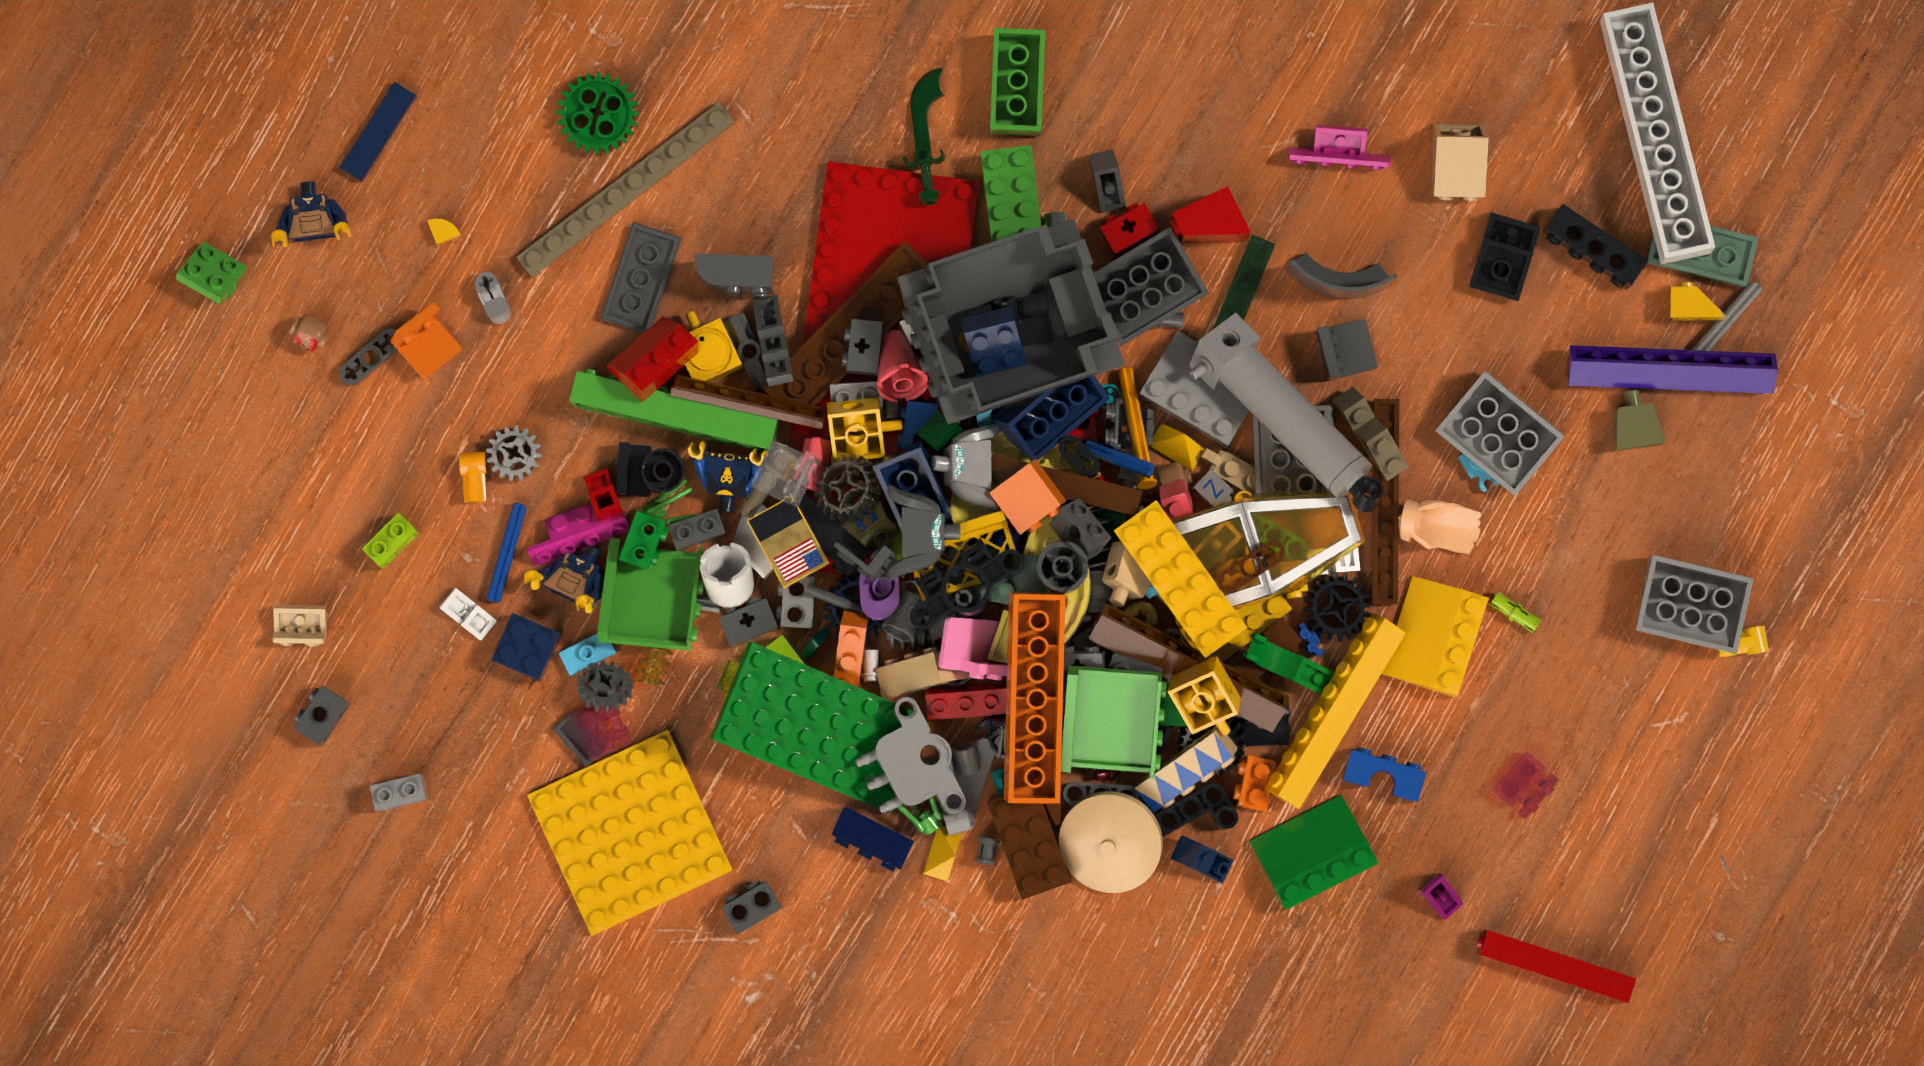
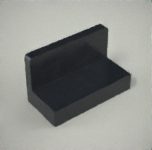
[616,442,652,497]

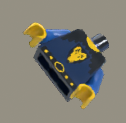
[688,441,768,512]

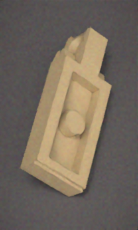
[1201,448,1256,499]

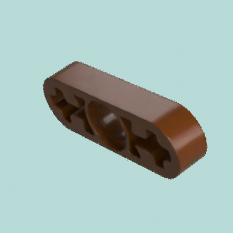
[1218,540,1285,592]

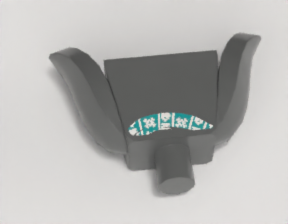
[886,484,961,582]

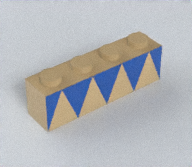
[1134,726,1238,813]

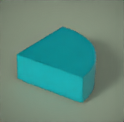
[801,628,831,661]

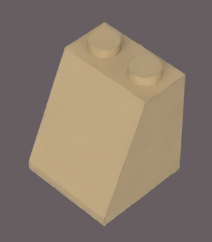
[1432,124,1489,201]

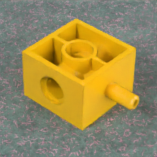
[685,311,743,383]
[827,397,903,463]
[1167,656,1241,736]

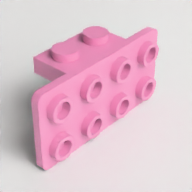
[939,617,1007,680]

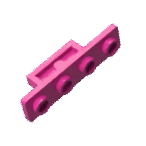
[1288,125,1391,170]
[527,503,630,566]

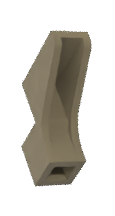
[1332,387,1408,481]

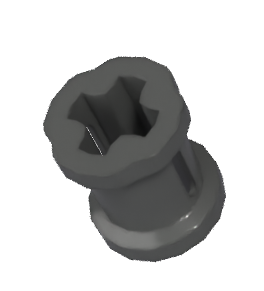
[973,836,1000,866]

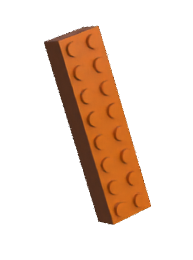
[1004,592,1066,803]

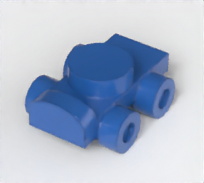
[1298,623,1325,657]

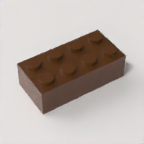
[987,796,1071,900]

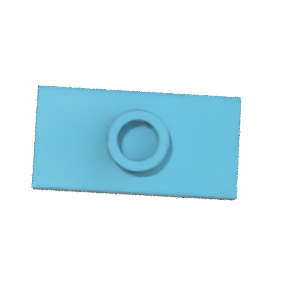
[559,634,617,676]

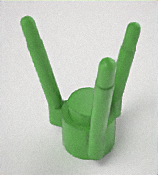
[641,479,695,526]
[897,797,943,836]

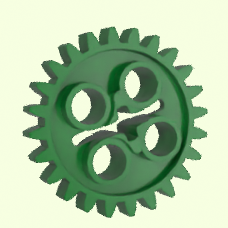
[556,72,640,156]

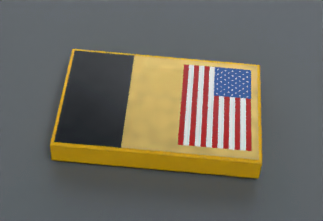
[747,495,830,589]

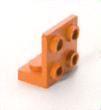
[391,302,462,379]
[1232,754,1277,812]

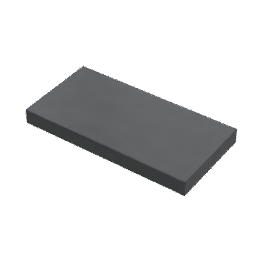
[600,222,682,333]

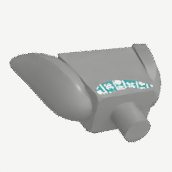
[931,422,1001,513]

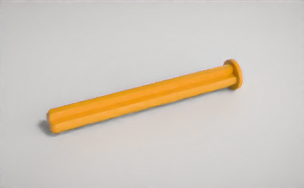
[1118,367,1157,489]

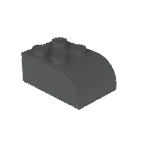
[695,254,774,298]

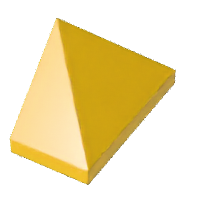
[1151,423,1205,472]
[923,826,963,882]

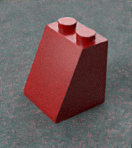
[1168,186,1250,243]

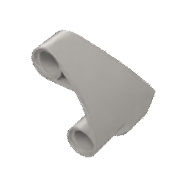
[926,737,995,836]

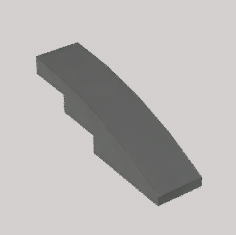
[752,295,794,387]

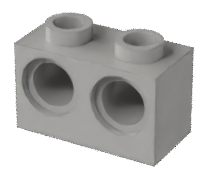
[776,576,816,630]
[370,774,429,812]

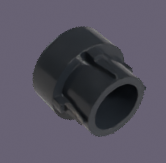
[638,448,685,494]

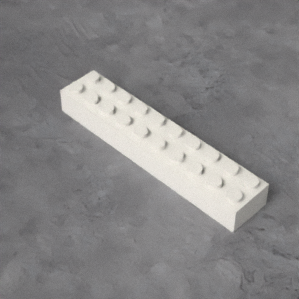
[1600,3,1715,265]

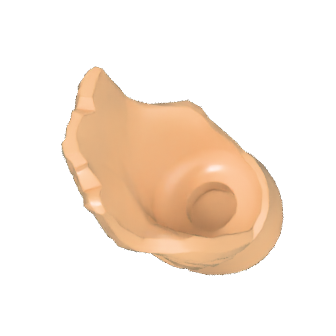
[1398,500,1482,555]

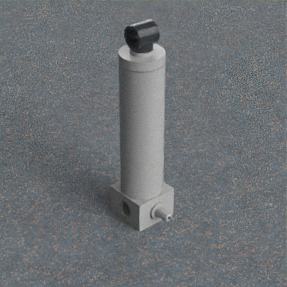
[1189,313,1384,512]

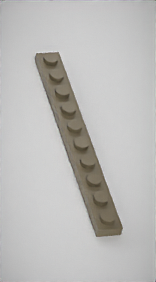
[517,102,735,278]

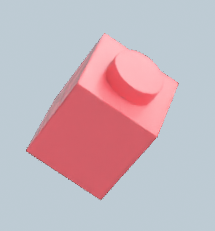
[1159,478,1193,521]

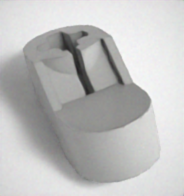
[475,272,511,324]

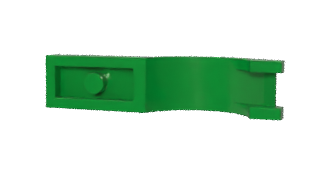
[1243,632,1335,695]

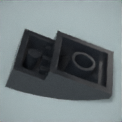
[1469,212,1541,301]

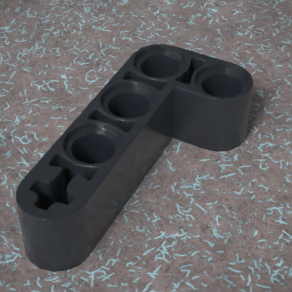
[1154,783,1238,837]

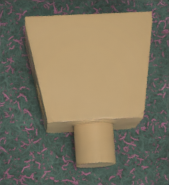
[1102,541,1152,607]

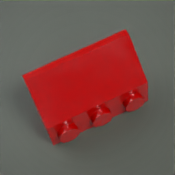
[606,316,699,402]

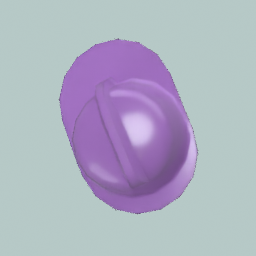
[859,562,900,620]

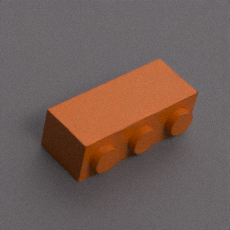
[834,611,869,687]

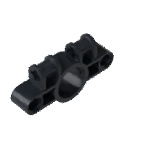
[910,538,1024,631]

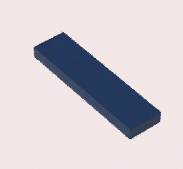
[340,82,417,182]

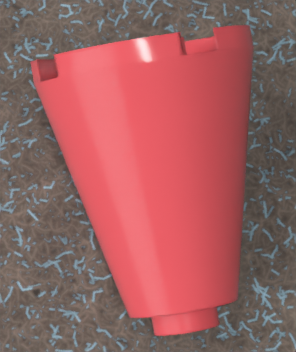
[877,330,928,402]

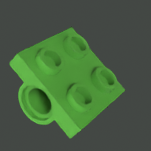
[176,241,247,304]

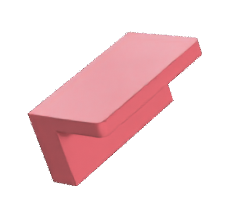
[798,437,831,493]

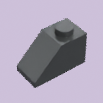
[1088,149,1126,213]

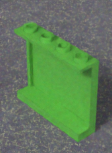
[597,538,704,651]
[1061,665,1167,779]

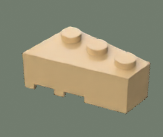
[876,647,971,699]

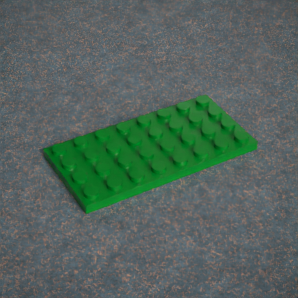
[710,641,928,813]

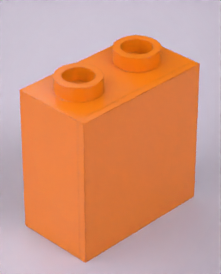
[990,459,1066,535]

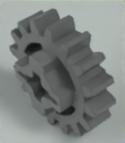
[577,660,633,713]

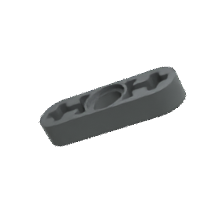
[339,328,398,386]

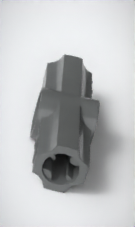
[724,313,767,392]

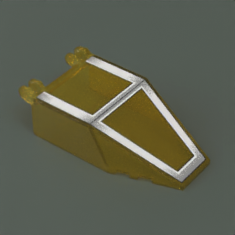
[1171,491,1366,625]

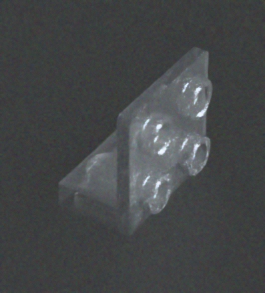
[751,441,819,508]

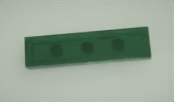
[1213,234,1275,329]

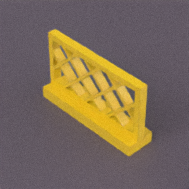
[913,510,1022,602]

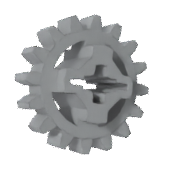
[486,425,543,482]

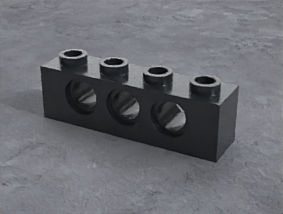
[1543,204,1648,289]

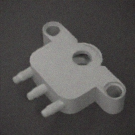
[855,697,966,814]

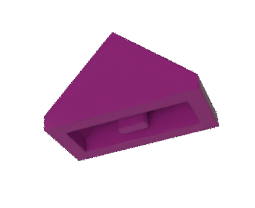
[1417,873,1463,921]

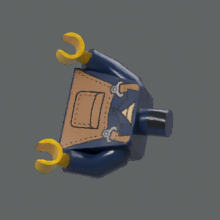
[271,181,352,247]
[524,544,605,613]

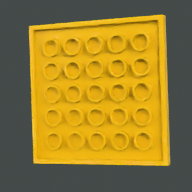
[527,730,733,936]

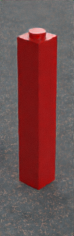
[1475,930,1637,1003]

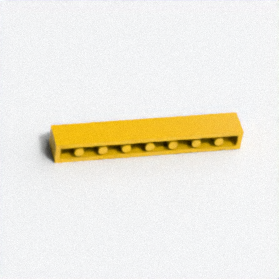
[1265,613,1406,809]

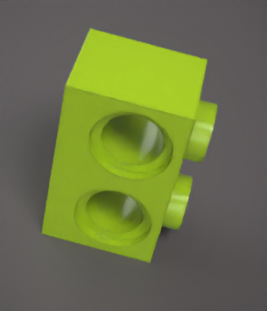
[362,512,420,569]

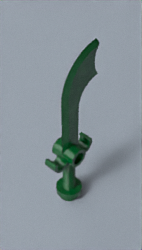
[903,68,945,206]

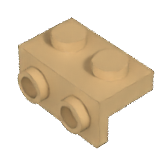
[272,605,327,646]

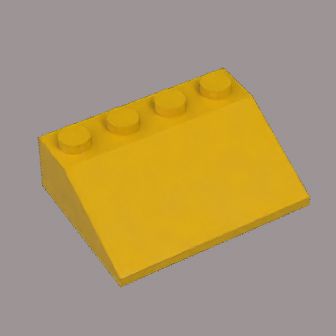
[1382,576,1489,698]

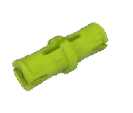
[1489,591,1541,633]

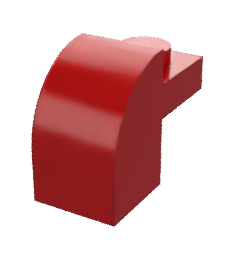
[584,468,624,522]

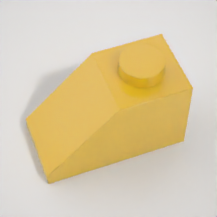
[1670,282,1726,321]

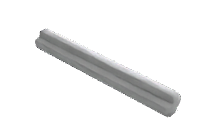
[1692,281,1762,351]

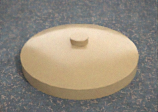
[1059,791,1163,893]

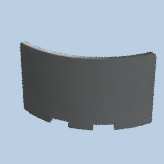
[1285,253,1398,299]

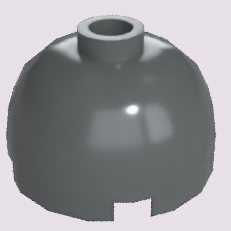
[1036,541,1088,594]

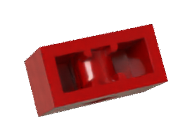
[1099,202,1160,258]

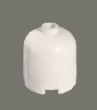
[700,543,754,608]

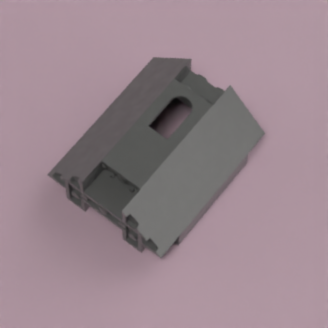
[897,219,1125,424]

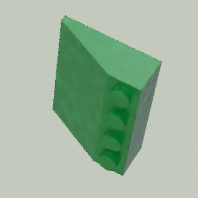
[1249,795,1379,910]

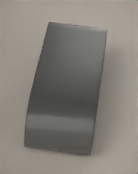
[1062,782,1138,806]

